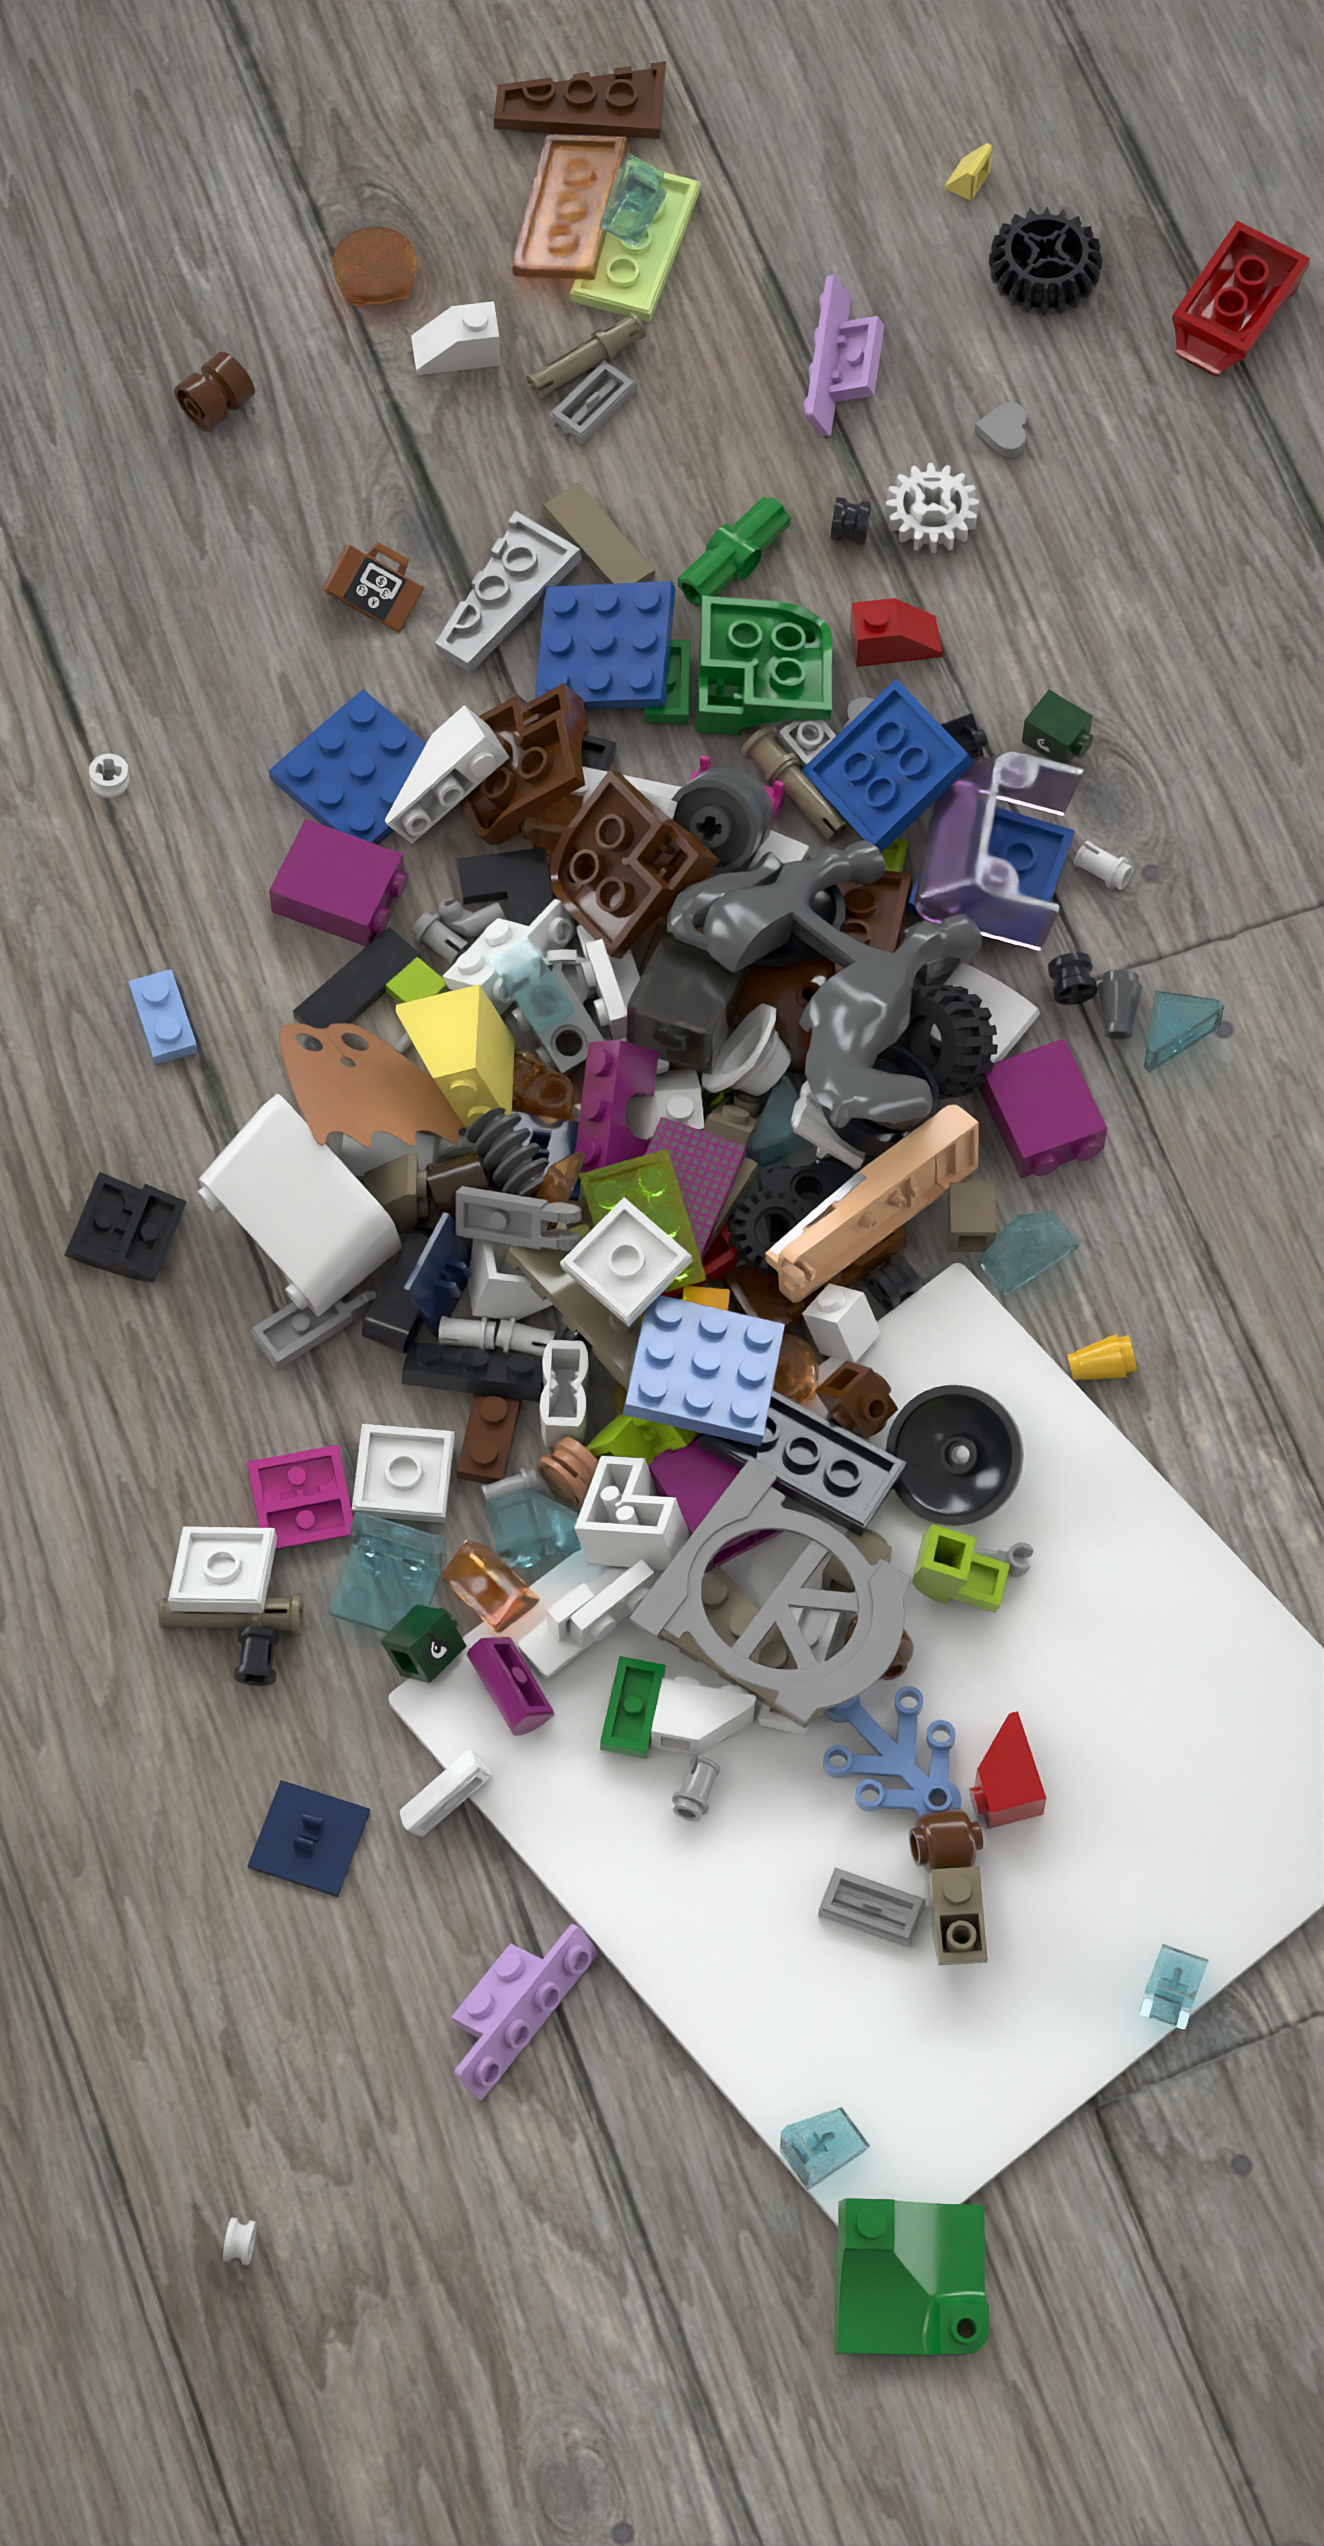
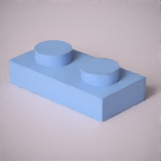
[128,969,198,1065]

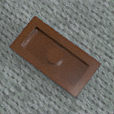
[457,1394,522,1484]

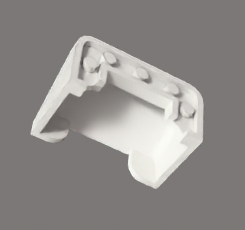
[197,1094,402,1317]

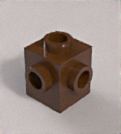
[815,1360,899,1440]

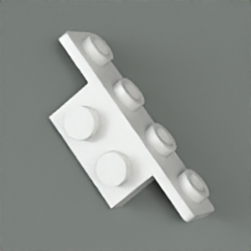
[443,899,577,1015]
[577,925,669,1074]
[518,1559,665,1678]

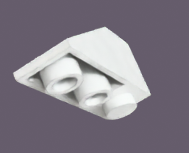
[385,705,509,844]

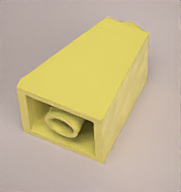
[396,984,515,1129]

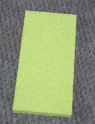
[570,161,701,323]

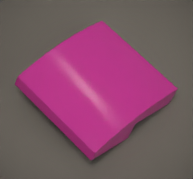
[247,1444,356,1550]

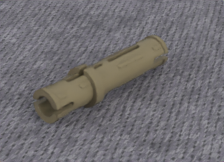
[526,313,646,400]

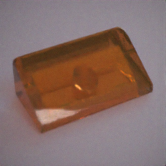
[536,1151,586,1230]
[440,1539,540,1633]

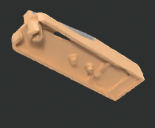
[765,1105,979,1303]

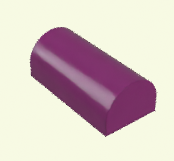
[467,1637,555,1736]

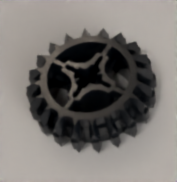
[988,206,1103,316]

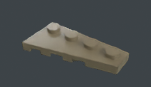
[504,1223,643,1391]
[657,1565,828,1729]

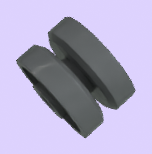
[671,766,774,875]

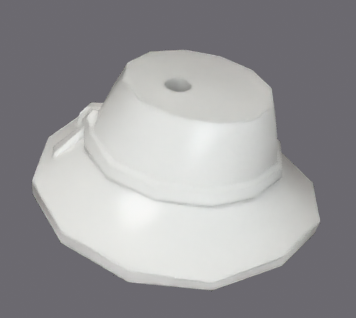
[701,1003,791,1096]

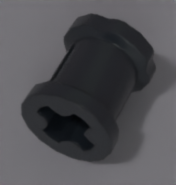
[234,1627,279,1686]

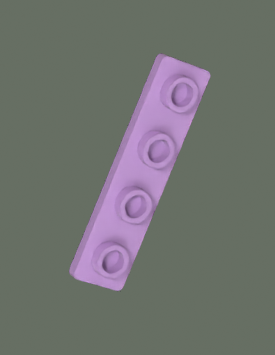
[803,275,885,437]
[451,1924,598,2100]

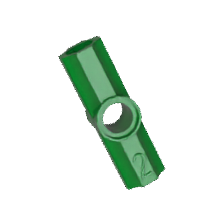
[678,497,791,607]

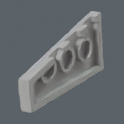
[435,510,582,673]

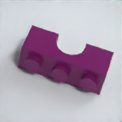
[572,1040,659,1187]

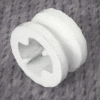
[89,754,129,798]
[223,2217,257,2266]

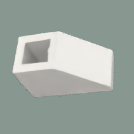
[651,1677,756,1756]

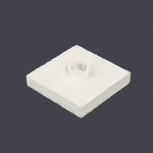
[560,1197,693,1327]
[352,1424,455,1523]
[168,1527,277,1613]

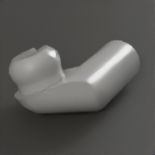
[438,898,506,937]

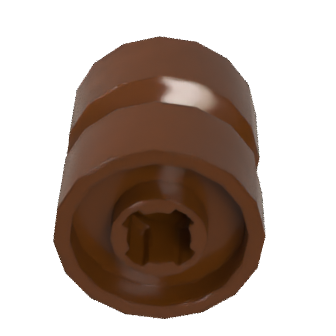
[174,352,255,432]

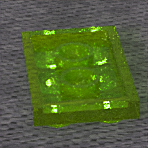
[579,1149,706,1293]

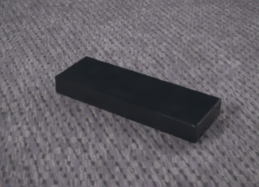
[293,927,421,1029]

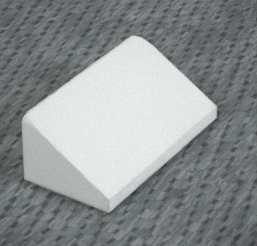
[400,1750,492,1837]

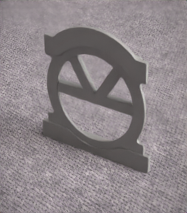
[629,1459,911,1724]

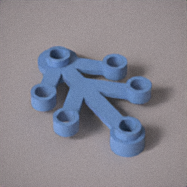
[823,1686,961,1817]

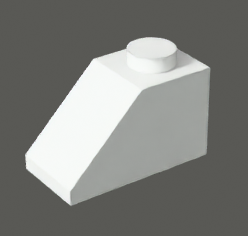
[411,301,501,375]

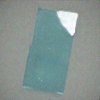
[489,937,575,1035]

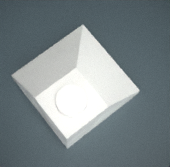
[625,1068,704,1149]
[468,1221,567,1321]

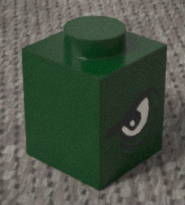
[1022,689,1094,769]
[380,1604,467,1683]

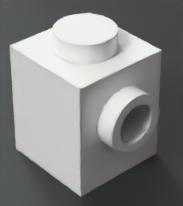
[802,1283,881,1363]

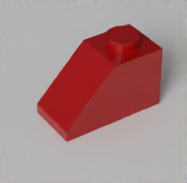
[850,598,942,667]
[969,1711,1047,1829]

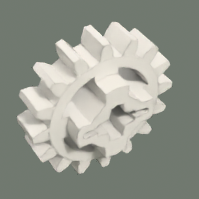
[885,463,979,553]

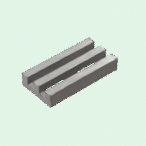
[549,360,637,446]
[818,1867,926,1948]

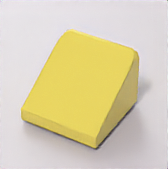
[945,143,993,200]

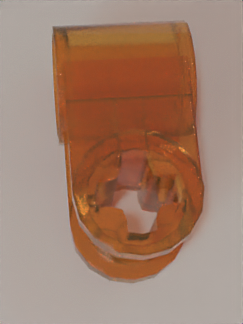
[512,1048,575,1121]

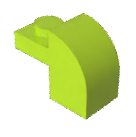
[586,1413,697,1466]
[912,1524,1010,1612]

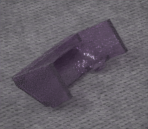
[914,751,1083,951]

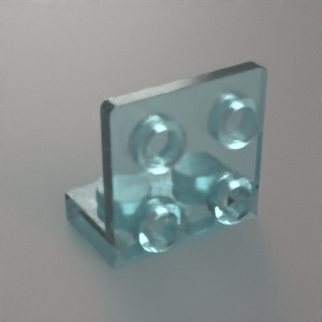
[328,1511,447,1633]

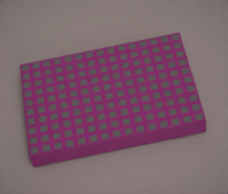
[627,1117,747,1274]

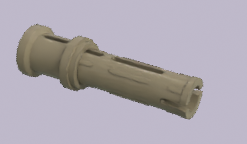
[741,727,851,843]
[158,1593,304,1635]

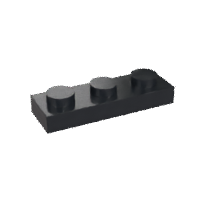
[402,1342,543,1402]

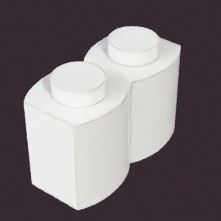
[540,1340,589,1448]

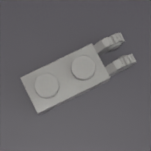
[456,1186,581,1251]
[250,1279,377,1371]

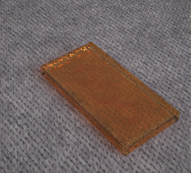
[511,134,629,280]

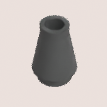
[1098,970,1143,1040]

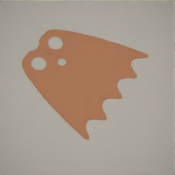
[279,1023,466,1148]

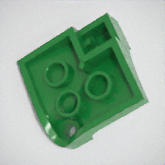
[695,596,832,735]
[834,2198,989,2356]

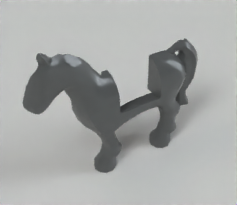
[667,840,982,1128]

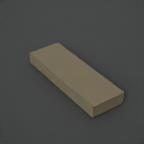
[543,482,655,584]

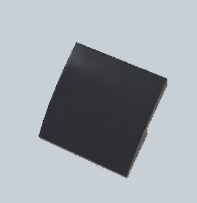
[64,1171,187,1283]

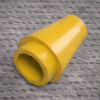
[1067,1333,1138,1381]

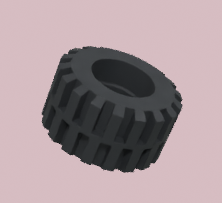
[894,985,998,1099]

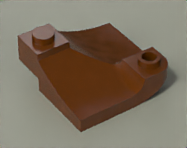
[460,683,590,845]
[551,770,719,959]

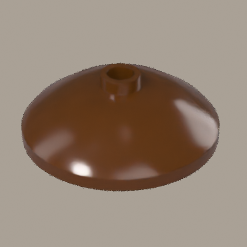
[737,954,835,1074]

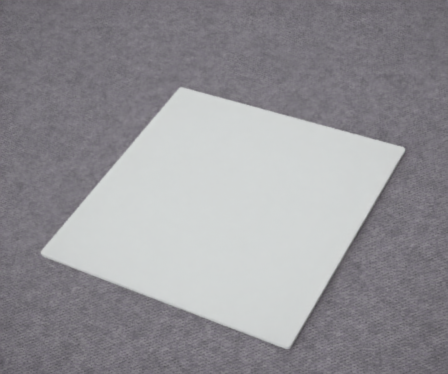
[389,1263,1324,2227]

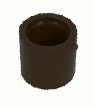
[424,1151,490,1221]

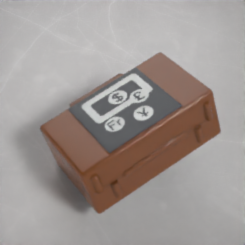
[321,542,424,632]

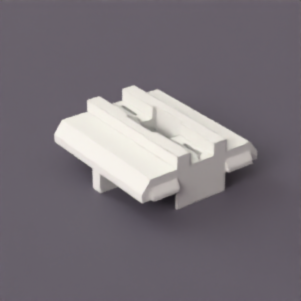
[790,1080,865,1170]

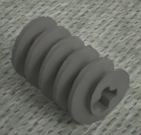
[465,1108,559,1199]

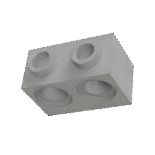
[511,969,605,1079]

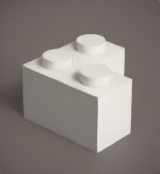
[574,1456,689,1570]

